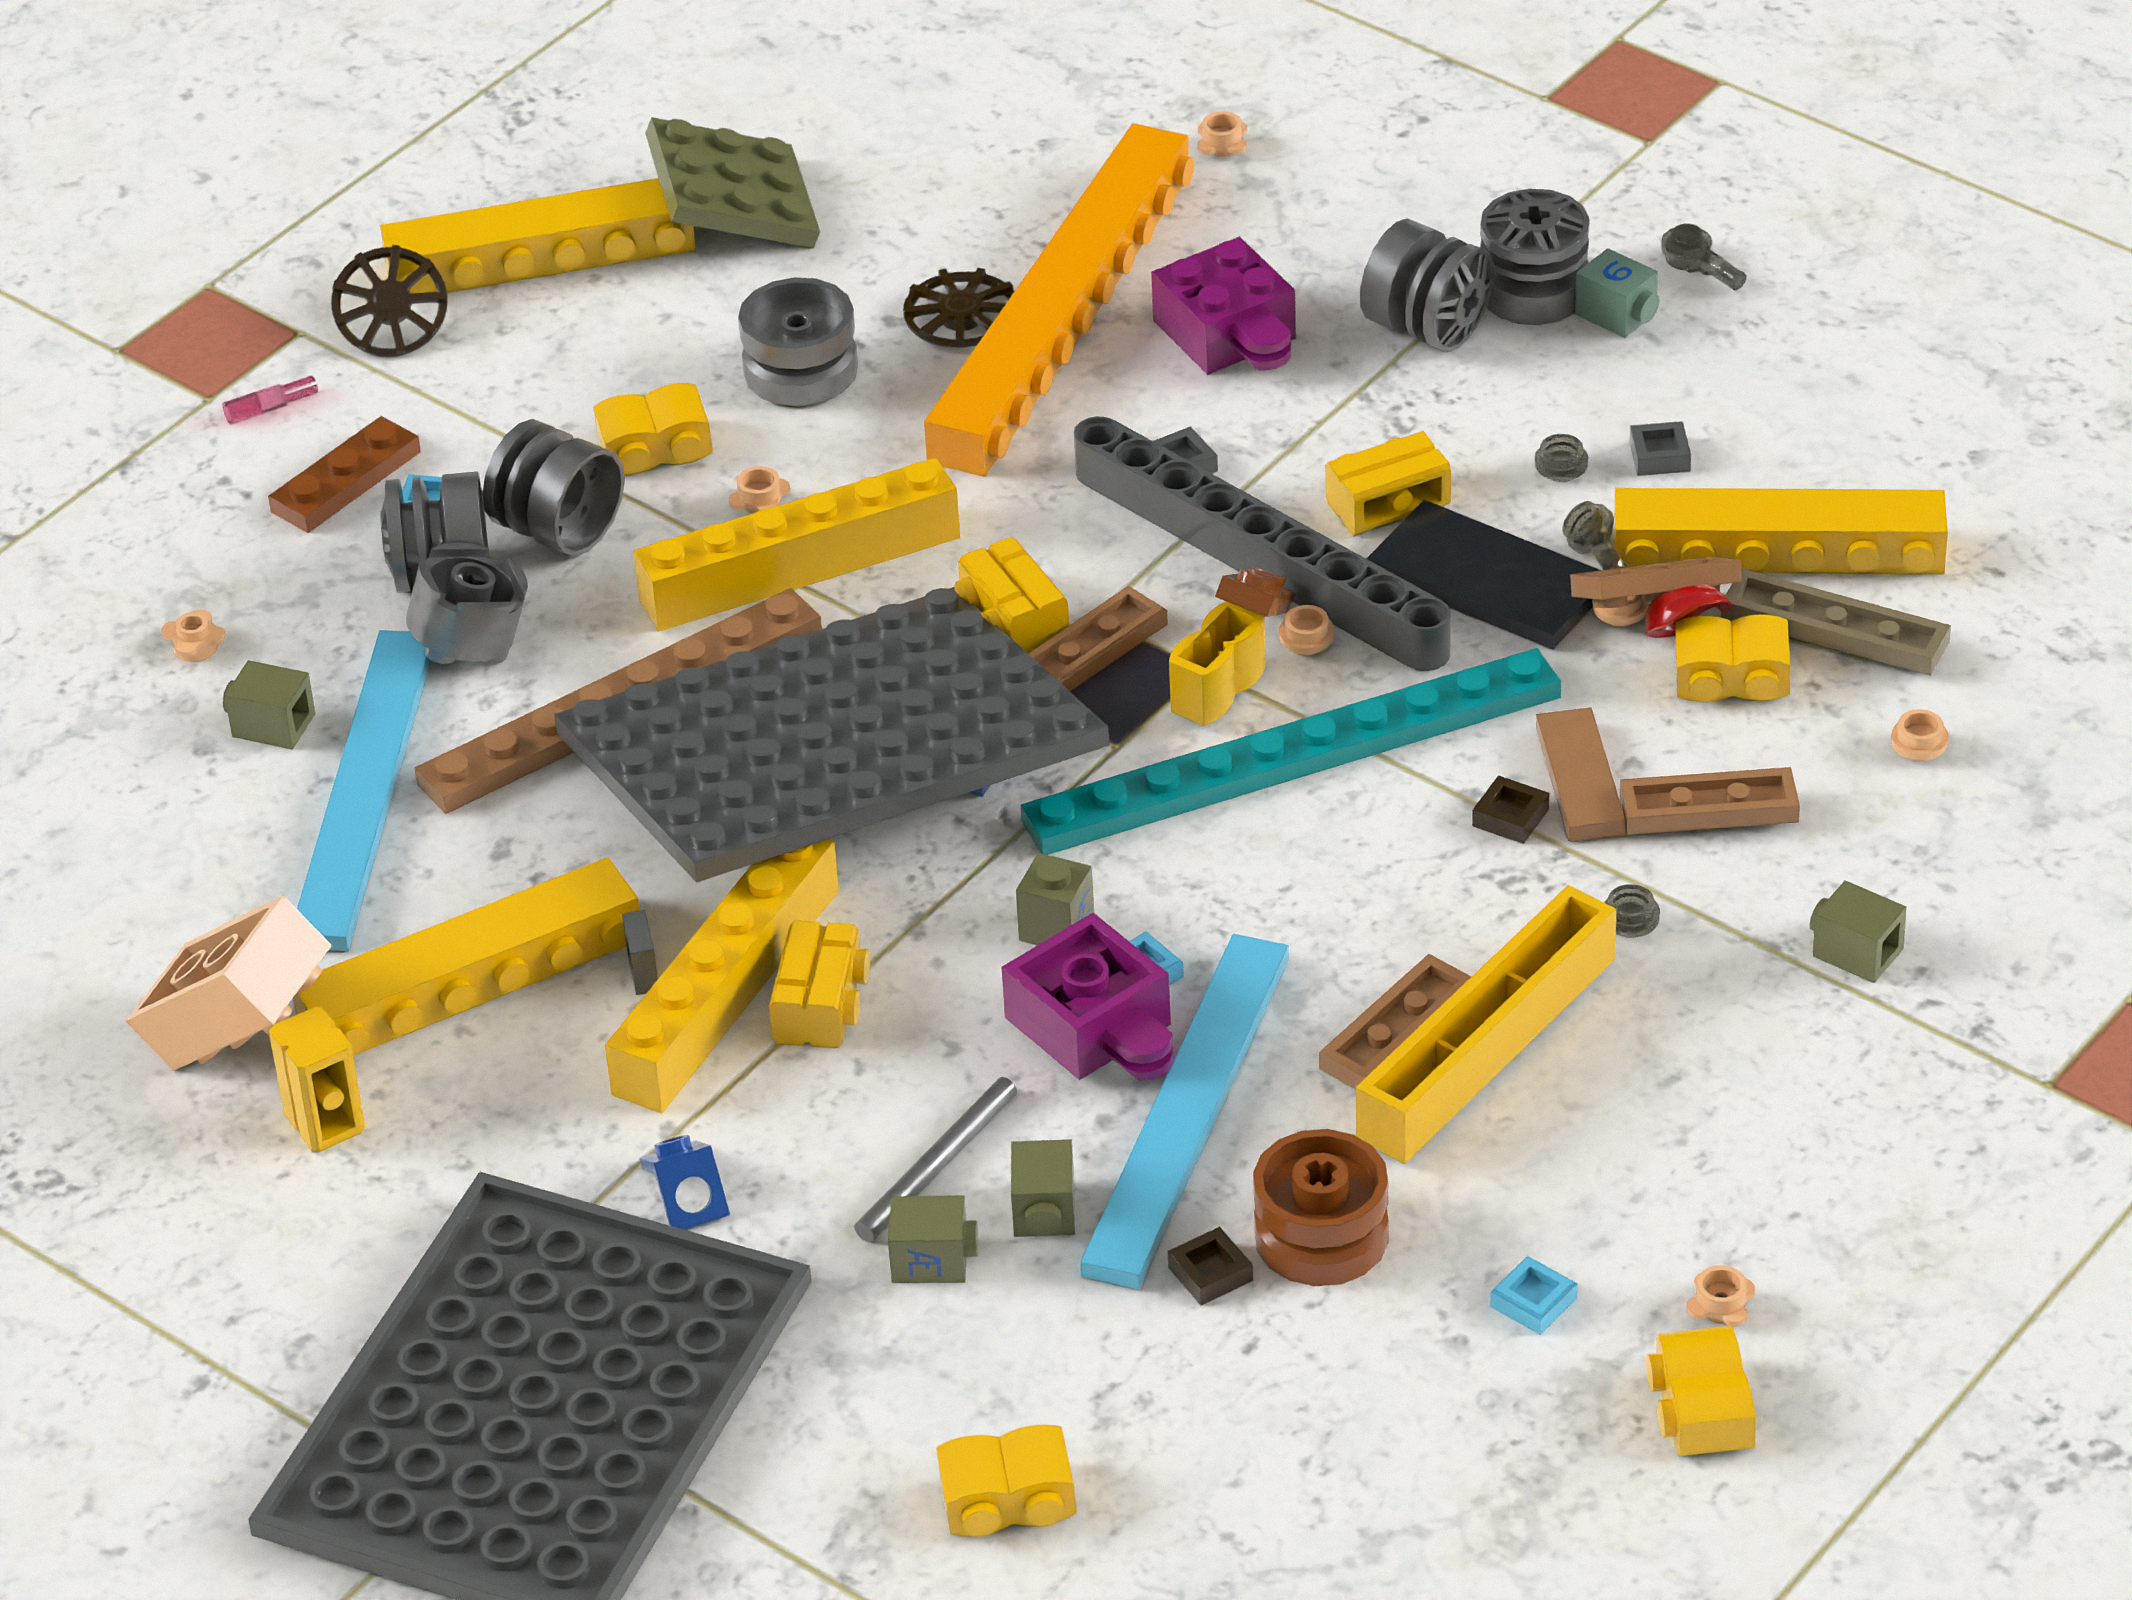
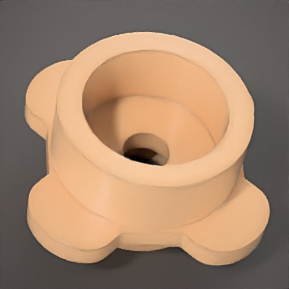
[1197,111,1247,157]
[729,466,790,514]
[161,610,226,662]
[1687,1265,1755,1326]

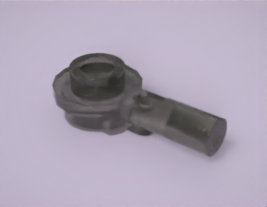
[1661,224,1746,291]
[1562,501,1626,570]

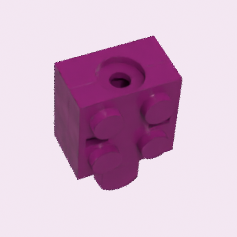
[1151,236,1296,375]
[1001,912,1174,1081]

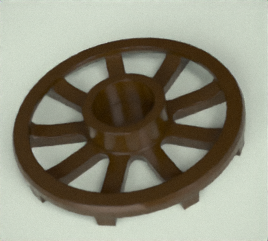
[331,245,448,357]
[903,268,1015,348]

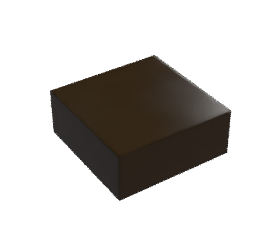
[1472,775,1549,844]
[1167,1226,1253,1306]

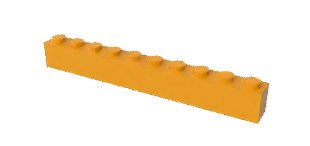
[924,123,1194,477]

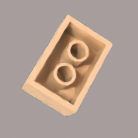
[126,895,332,1070]

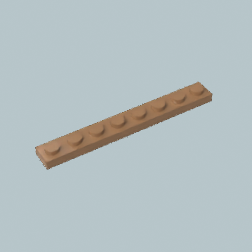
[415,588,822,814]

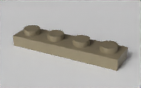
[1721,568,1951,676]

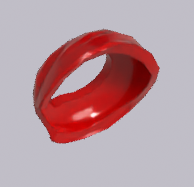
[1645,584,1731,638]

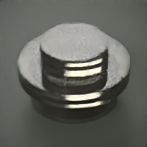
[1534,434,1588,482]
[1604,884,1660,938]

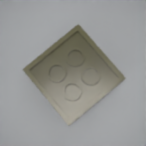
[645,117,820,248]

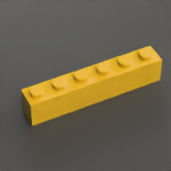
[380,178,696,293]
[633,458,960,632]
[1614,488,1948,574]
[605,839,839,1113]
[293,857,640,1056]
[1356,885,1616,1164]

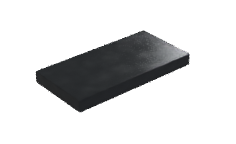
[1366,499,1602,650]

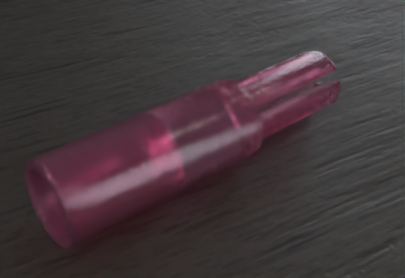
[222,376,318,425]

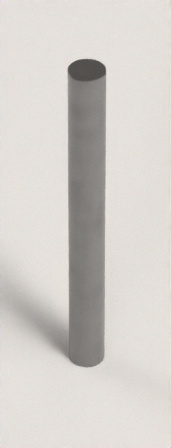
[854,1077,1017,1242]

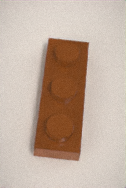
[268,416,421,533]
[1215,567,1296,617]

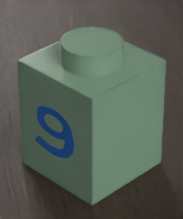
[1575,248,1659,338]

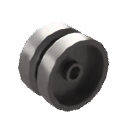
[738,277,858,406]

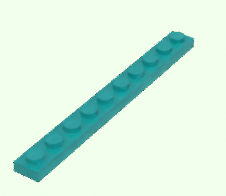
[1020,648,1561,855]

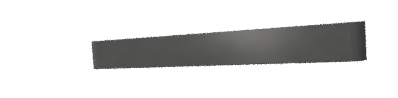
[1074,416,1451,671]

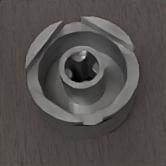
[406,542,528,664]

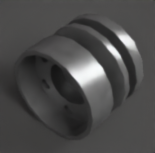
[1480,188,1590,325]
[1360,218,1494,352]
[482,419,625,556]
[380,471,489,593]

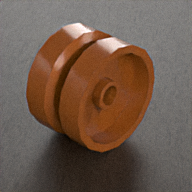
[1253,1129,1389,1286]

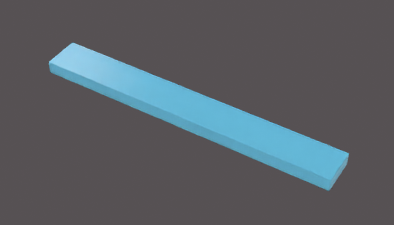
[297,630,431,951]
[1080,933,1289,1290]

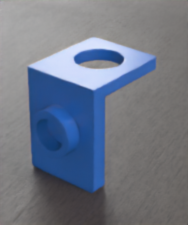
[639,1135,730,1229]

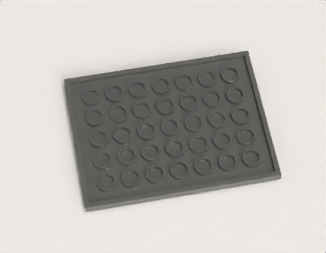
[554,587,1110,883]
[248,1171,812,1600]

